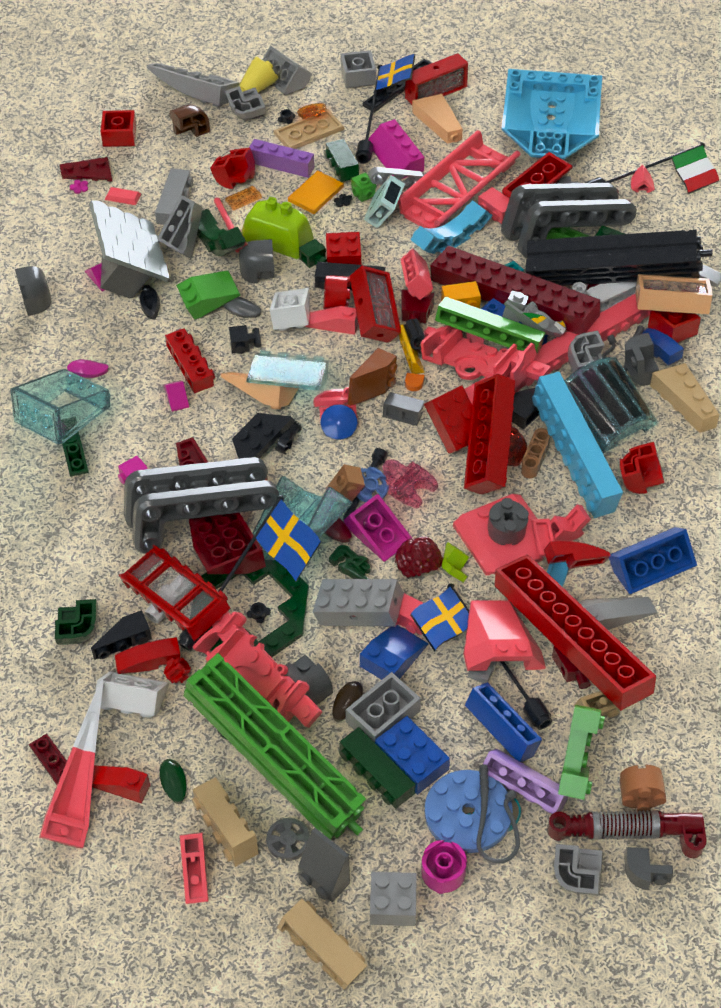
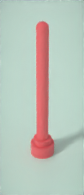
[214,197,247,253]

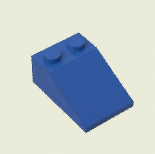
[360,625,428,680]

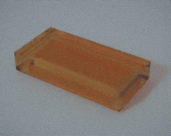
[225,186,262,210]

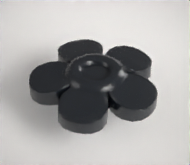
[333,194,352,207]

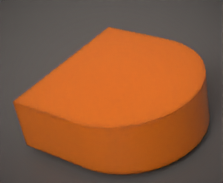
[405,373,425,391]

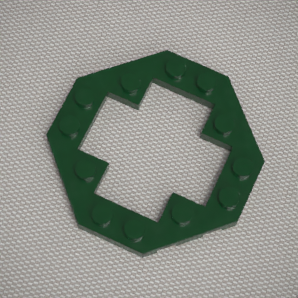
[190,560,309,657]

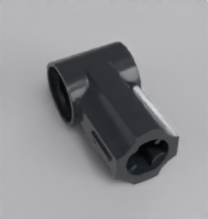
[404,318,426,354]

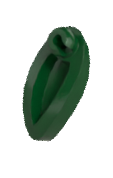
[160,759,187,804]

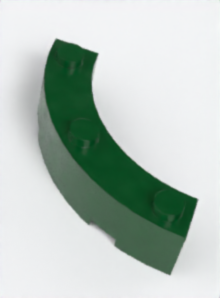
[197,208,246,256]

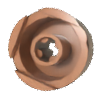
[619,765,666,812]

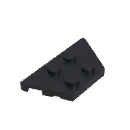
[232,413,295,459]

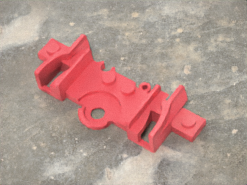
[421,325,552,389]
[193,611,322,728]

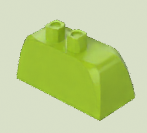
[241,197,314,259]

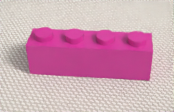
[368,119,425,179]

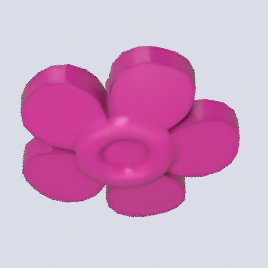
[70,180,88,194]

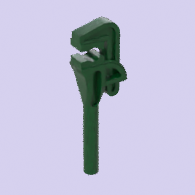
[329,545,370,579]

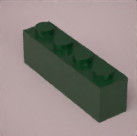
[339,727,416,809]

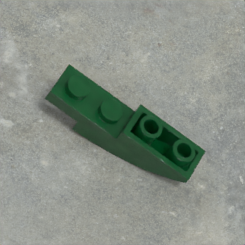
[57,416,89,477]

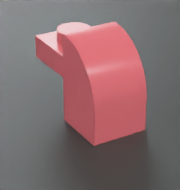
[550,504,591,541]

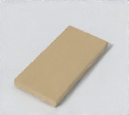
[274,109,344,149]

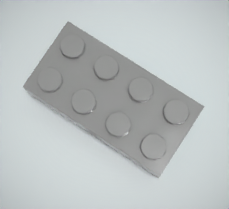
[313,579,404,627]

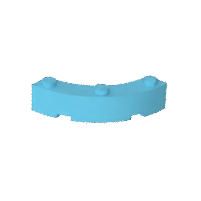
[410,200,493,254]

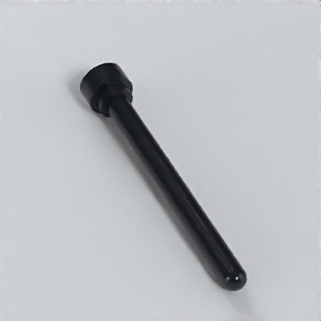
[343,448,388,520]

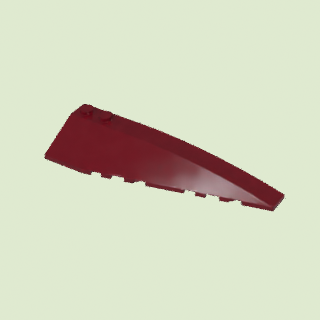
[176,437,266,574]

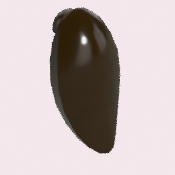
[332,681,363,722]

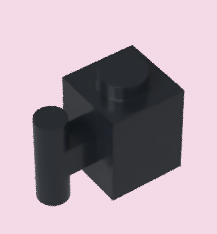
[229,325,262,354]

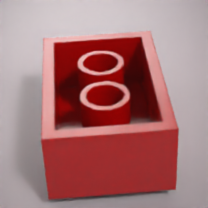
[424,385,472,454]

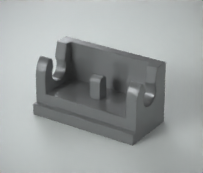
[382,392,425,426]

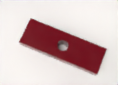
[29,733,67,785]

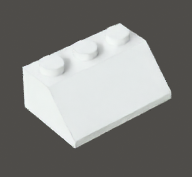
[95,671,169,718]

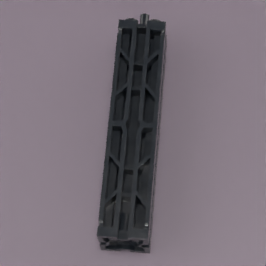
[526,229,713,286]

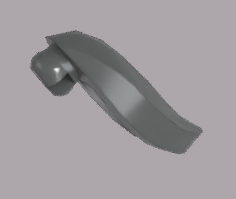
[224,297,261,318]

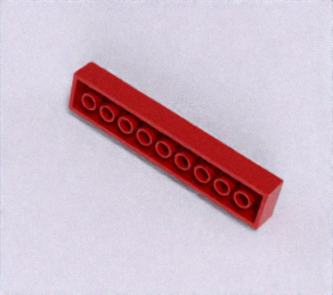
[495,554,656,711]

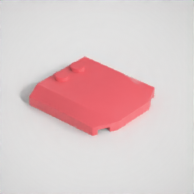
[453,494,546,575]

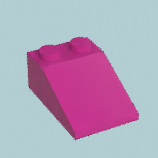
[343,494,412,562]

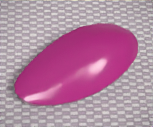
[67,359,108,378]

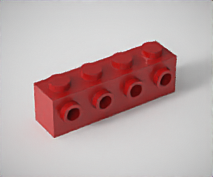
[165,328,215,394]

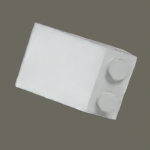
[270,288,310,331]

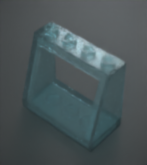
[10,369,110,445]

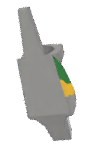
[504,301,566,337]

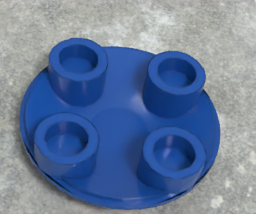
[320,405,357,440]

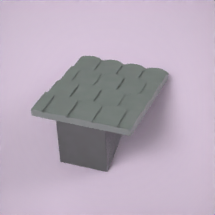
[89,200,169,298]

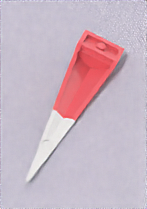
[39,680,104,849]

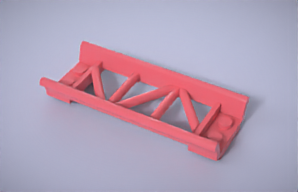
[398,130,521,228]

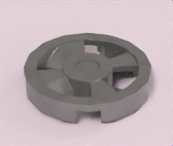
[266,818,310,861]

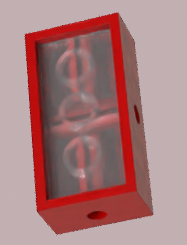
[405,53,468,105]
[349,265,401,343]

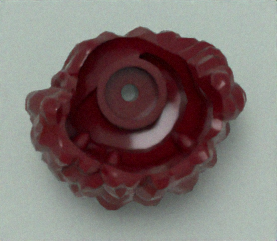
[395,536,443,579]

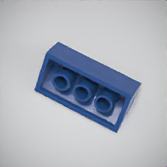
[609,527,697,594]

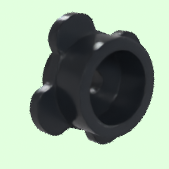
[278,109,295,124]
[247,602,271,623]

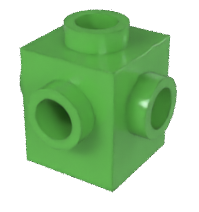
[351,172,377,202]

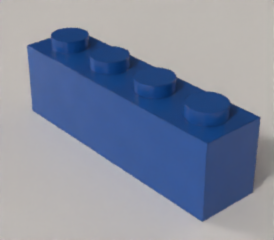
[465,682,542,762]

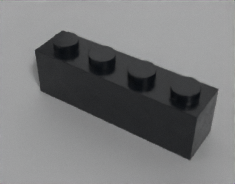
[315,262,386,290]

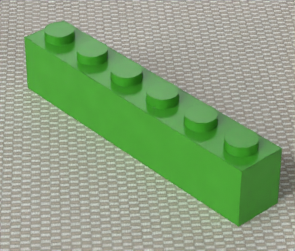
[435,296,546,353]

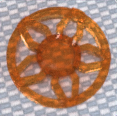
[297,103,327,119]

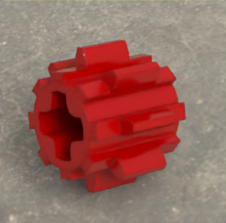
[163,657,191,684]

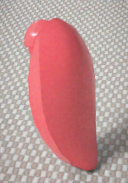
[313,387,349,407]

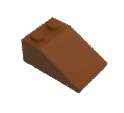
[348,348,398,406]

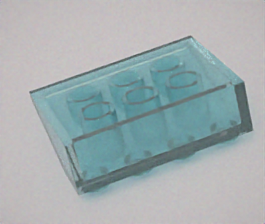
[246,350,329,390]

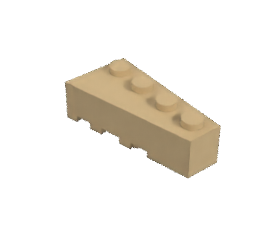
[650,363,720,433]
[191,777,259,867]

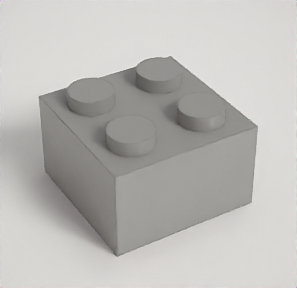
[340,50,376,88]
[370,872,417,926]

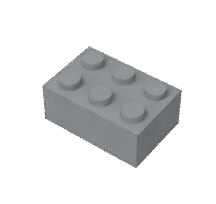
[346,672,421,743]

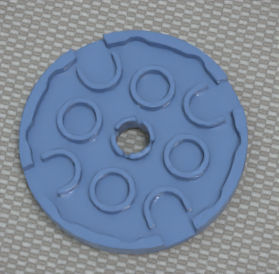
[425,770,513,853]

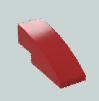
[544,541,611,569]
[114,637,180,674]

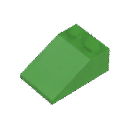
[176,270,240,320]

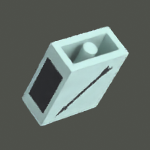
[364,175,405,228]

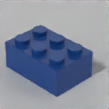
[375,716,450,795]

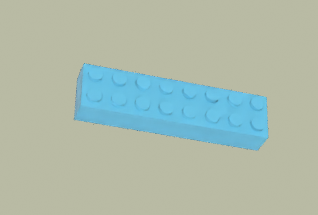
[532,372,623,518]

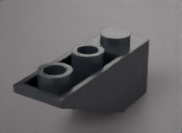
[91,610,152,660]

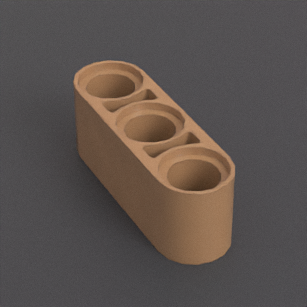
[521,428,550,479]

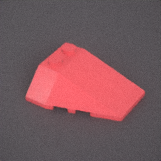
[463,600,546,671]

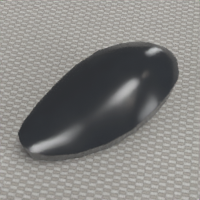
[140,284,160,319]

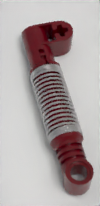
[547,810,707,859]

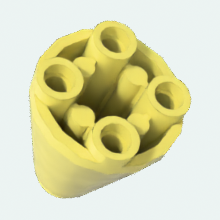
[239,57,278,93]

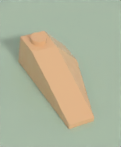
[221,372,301,409]

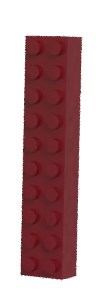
[430,245,600,335]

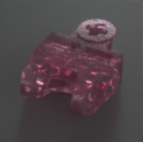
[383,459,438,509]

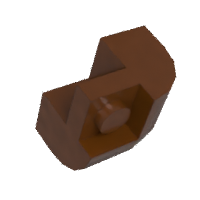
[169,104,210,137]

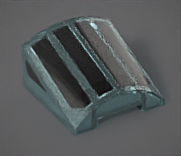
[564,357,659,453]

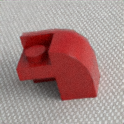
[210,148,255,189]
[620,442,664,494]

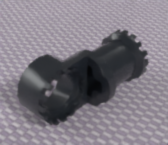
[275,419,302,455]

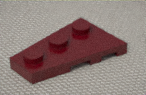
[60,157,113,182]

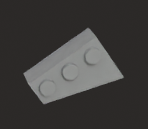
[157,195,203,259]

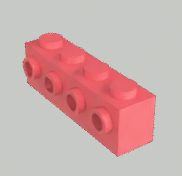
[400,248,433,300]

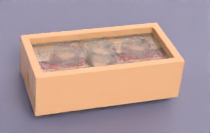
[635,274,713,314]

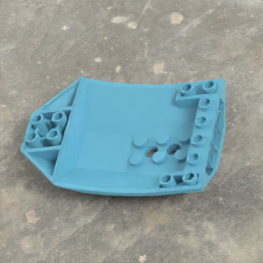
[501,69,602,160]

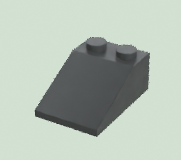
[298,828,350,902]

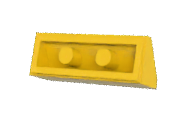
[399,324,424,374]

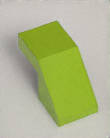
[442,542,469,583]

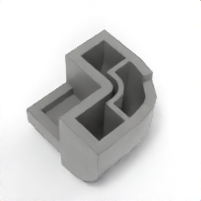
[225,86,266,120]
[568,331,607,377]
[554,844,603,896]

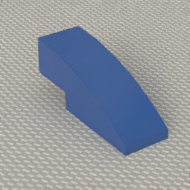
[642,328,684,365]

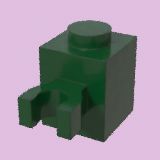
[299,239,327,268]

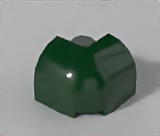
[55,599,98,645]

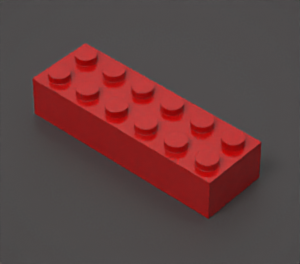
[464,374,516,494]

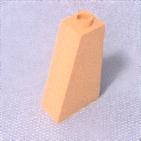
[412,94,463,144]

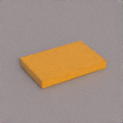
[288,170,344,214]

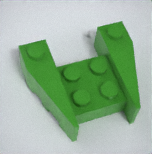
[558,705,605,800]

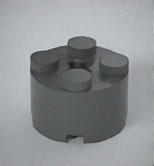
[487,498,529,545]

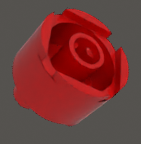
[323,275,350,309]

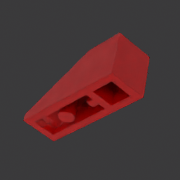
[92,765,150,804]

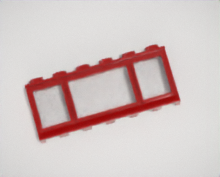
[119,545,231,641]

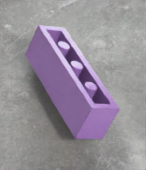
[249,139,315,178]

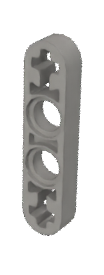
[368,167,424,187]

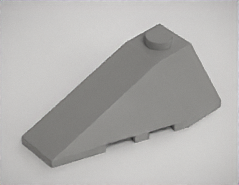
[579,597,658,630]

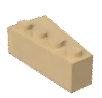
[277,898,367,990]

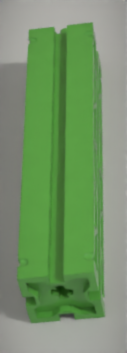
[183,653,366,840]

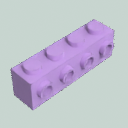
[483,749,568,814]

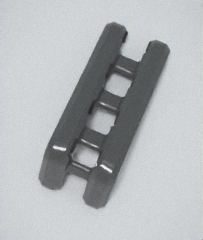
[501,183,637,258]
[124,457,279,554]

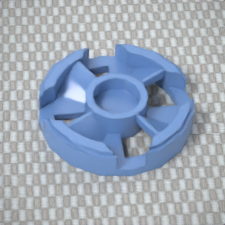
[356,467,389,502]

